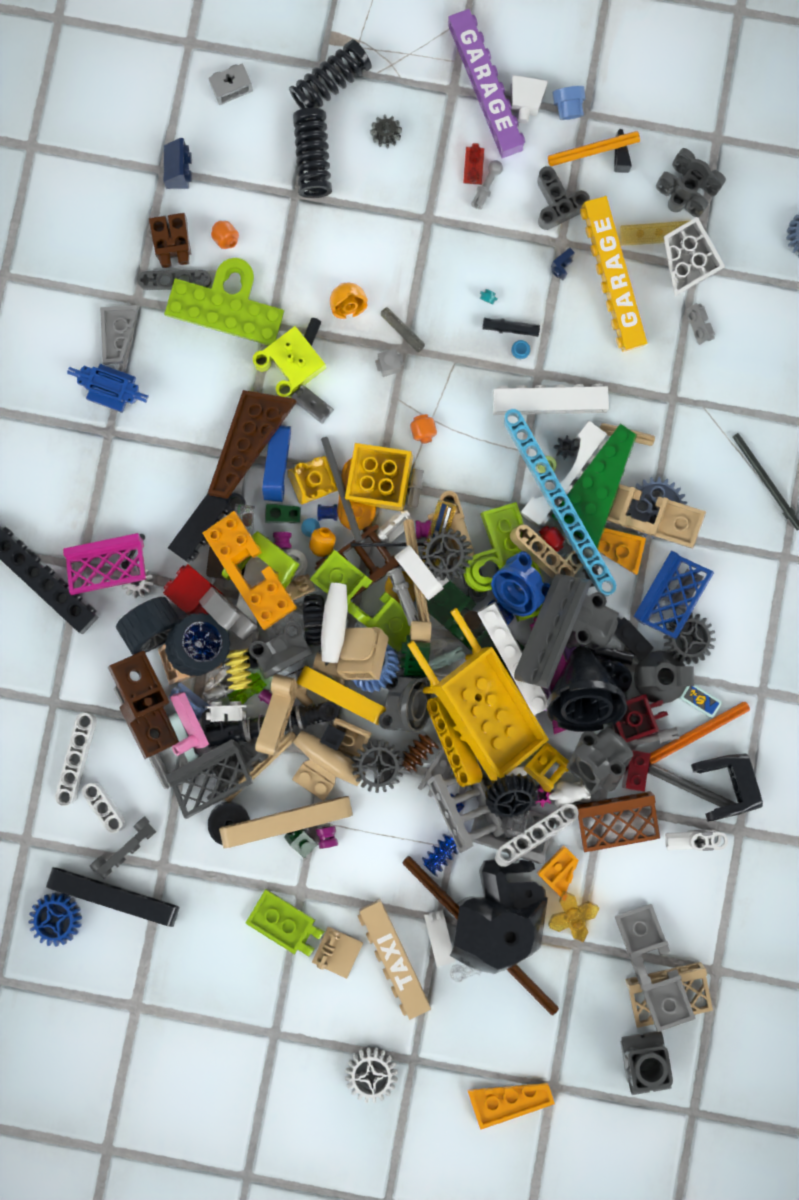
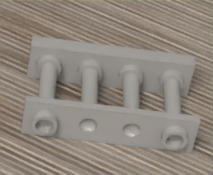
[427,774,506,853]

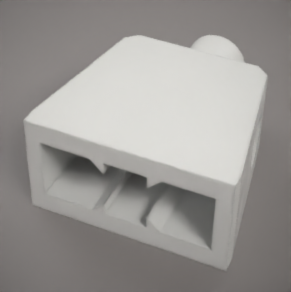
[511,75,548,124]

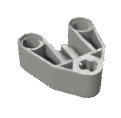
[199,587,258,641]

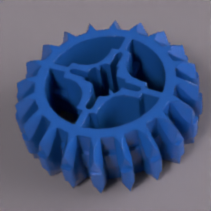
[28,893,82,947]

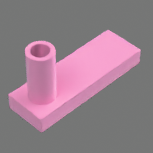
[170,692,209,756]

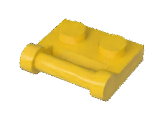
[523,742,569,792]

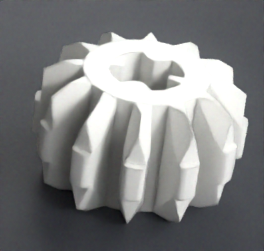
[121,567,154,598]

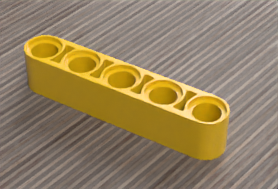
[296,665,386,726]
[427,697,482,787]

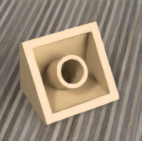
[332,718,372,757]

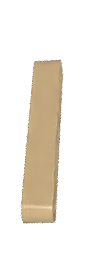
[219,796,353,848]

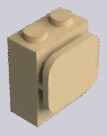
[336,627,389,680]

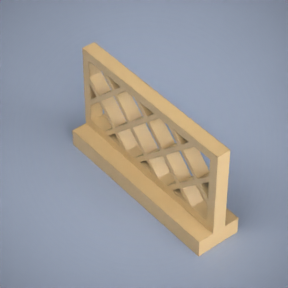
[625,962,713,1028]

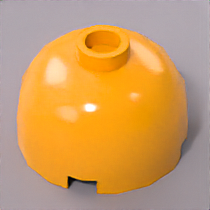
[329,282,368,319]

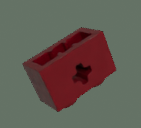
[622,750,651,792]

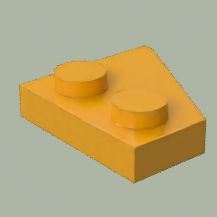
[537,845,579,900]

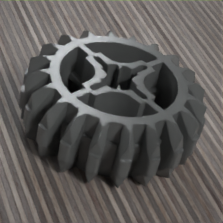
[421,528,473,581]
[663,613,716,664]
[351,740,405,793]

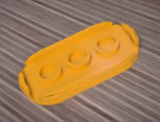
[337,458,376,531]

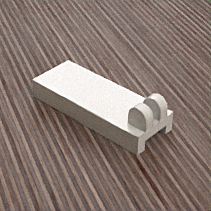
[424,909,456,967]

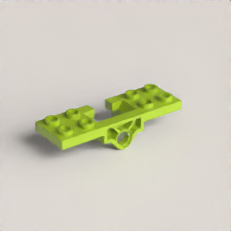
[310,550,411,652]

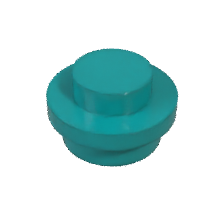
[479,289,498,305]

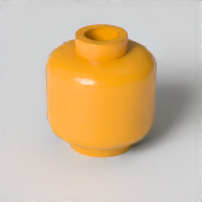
[309,527,336,557]

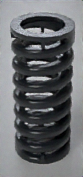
[289,39,372,109]
[293,108,332,198]

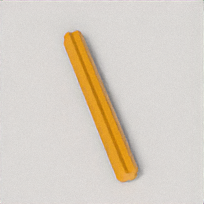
[548,131,640,166]

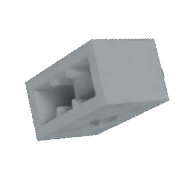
[208,63,253,106]

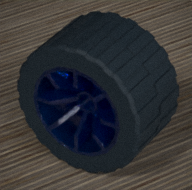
[165,613,230,676]

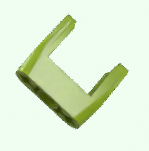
[222,531,300,589]

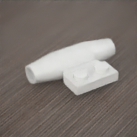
[321,583,348,663]

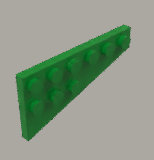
[551,423,637,550]

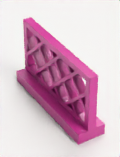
[63,533,146,595]

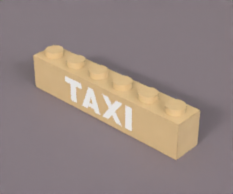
[357,899,431,1020]

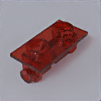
[463,143,485,185]

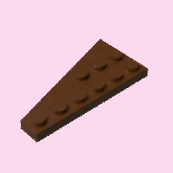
[208,390,297,499]

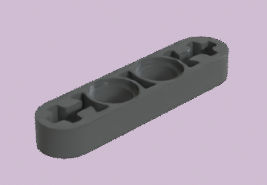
[137,270,212,290]

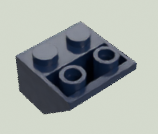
[163,138,192,189]

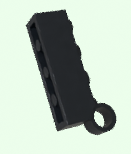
[168,493,246,563]

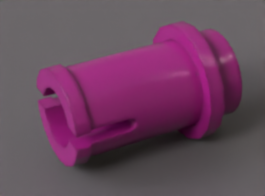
[258,688,272,705]

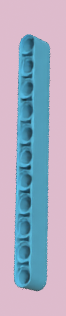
[504,409,617,597]

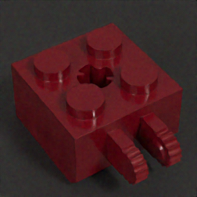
[613,694,668,743]

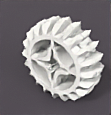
[345,1047,398,1103]

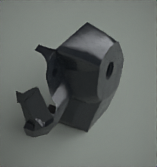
[449,859,548,974]

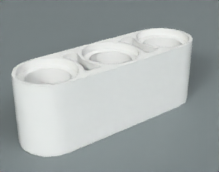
[394,545,444,601]
[82,782,125,833]

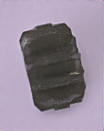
[370,114,402,149]

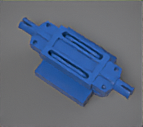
[67,364,149,413]

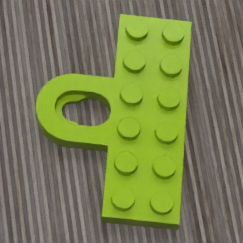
[164,258,284,346]
[464,502,544,622]

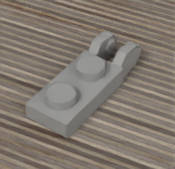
[418,747,452,797]

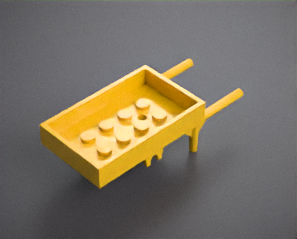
[407,608,549,780]

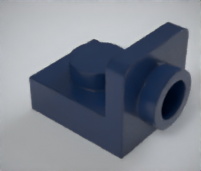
[551,248,575,281]

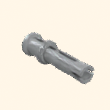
[386,567,420,626]

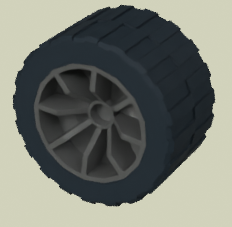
[116,597,181,655]

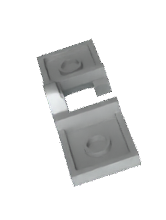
[615,904,696,1032]

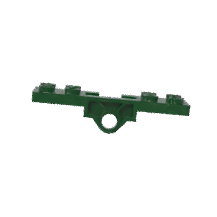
[415,581,525,670]

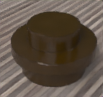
[463,611,482,630]

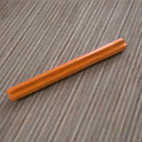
[649,702,750,764]

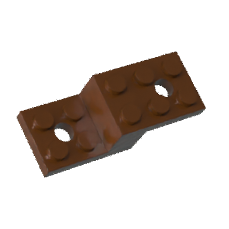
[108,651,179,759]

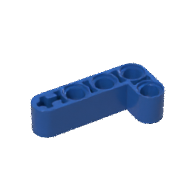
[262,425,291,502]

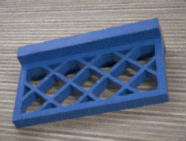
[633,550,714,639]

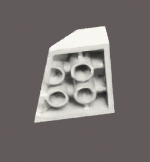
[663,217,725,296]

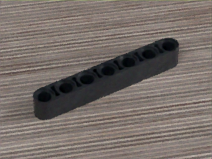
[46,867,180,927]

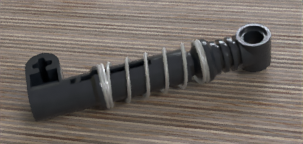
[201,701,340,748]

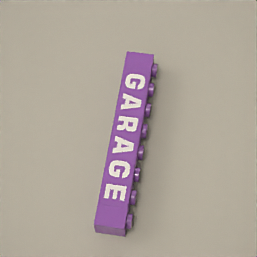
[448,9,525,159]

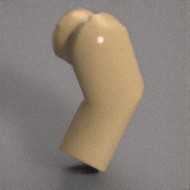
[296,684,313,707]

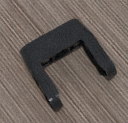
[691,753,763,822]

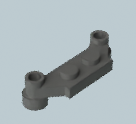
[89,816,156,879]

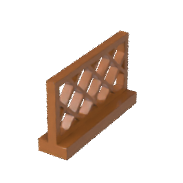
[575,791,660,853]

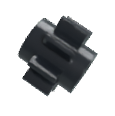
[553,435,578,460]

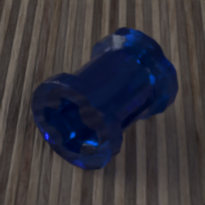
[317,504,338,521]

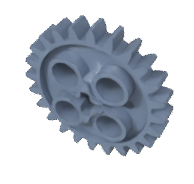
[627,477,687,539]

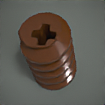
[397,732,439,774]

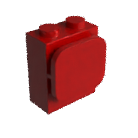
[163,564,225,615]

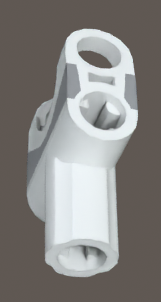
[665,829,728,851]

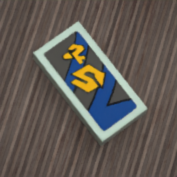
[679,685,723,719]

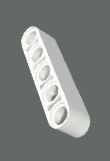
[55,713,97,806]
[495,804,578,867]

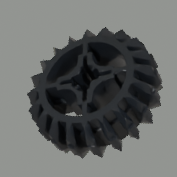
[303,594,325,647]
[485,773,538,819]

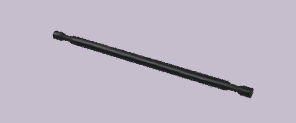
[351,542,441,547]

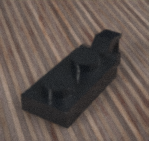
[614,617,654,661]

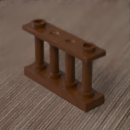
[314,524,400,600]

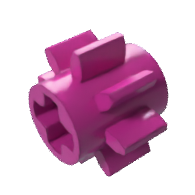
[536,784,551,808]

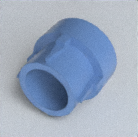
[552,86,586,120]

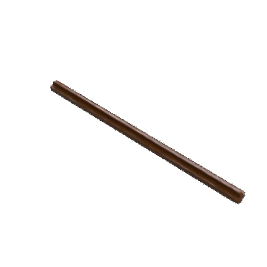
[402,856,559,1016]

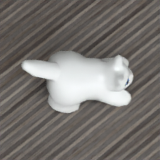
[549,779,592,808]

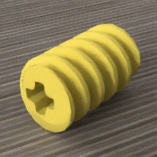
[225,649,252,690]

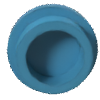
[511,340,530,359]
[301,518,320,537]

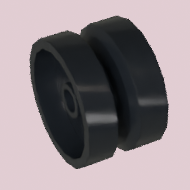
[208,802,250,845]

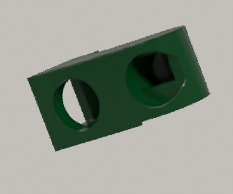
[265,504,301,524]

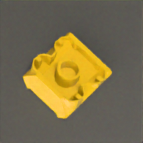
[287,456,338,505]

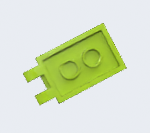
[245,889,325,957]

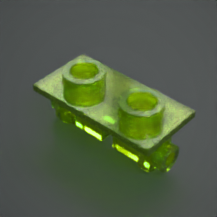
[227,672,267,705]

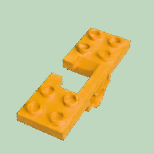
[202,511,297,630]

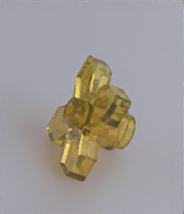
[548,891,599,942]

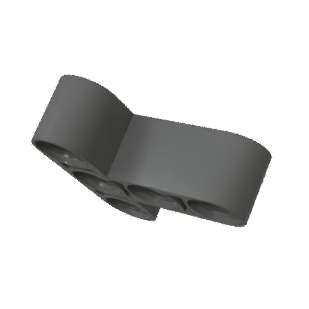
[537,166,590,230]

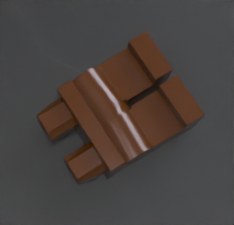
[148,213,192,268]

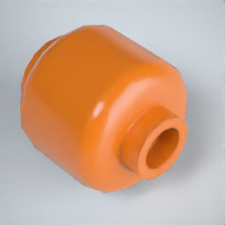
[211,221,239,249]
[410,414,437,444]

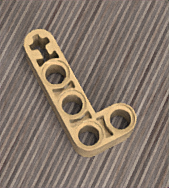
[510,525,586,579]
[255,674,298,756]

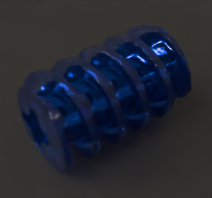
[421,833,459,877]

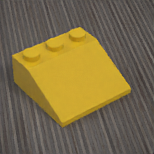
[345,443,413,511]

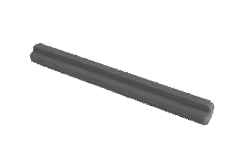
[648,764,737,807]

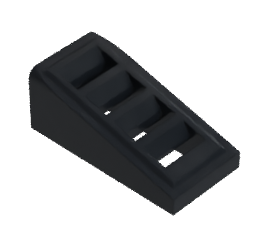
[614,129,632,173]

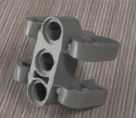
[656,148,726,218]

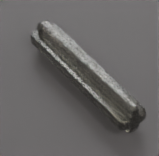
[381,307,425,352]

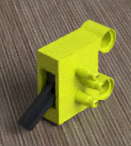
[253,318,326,398]

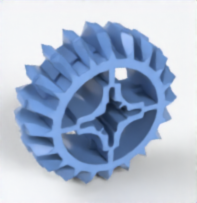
[352,645,400,693]

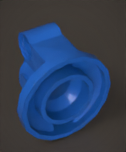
[491,551,551,617]

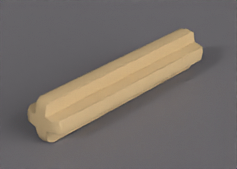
[600,423,655,446]

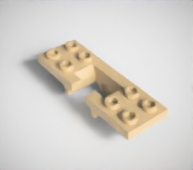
[607,484,706,549]

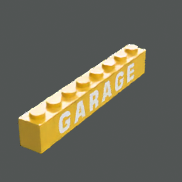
[580,196,648,352]

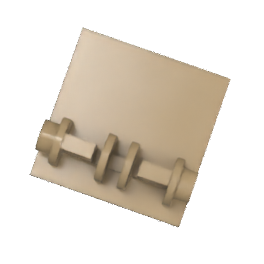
[286,574,315,601]
[312,927,363,979]

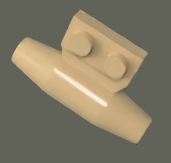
[292,730,366,801]

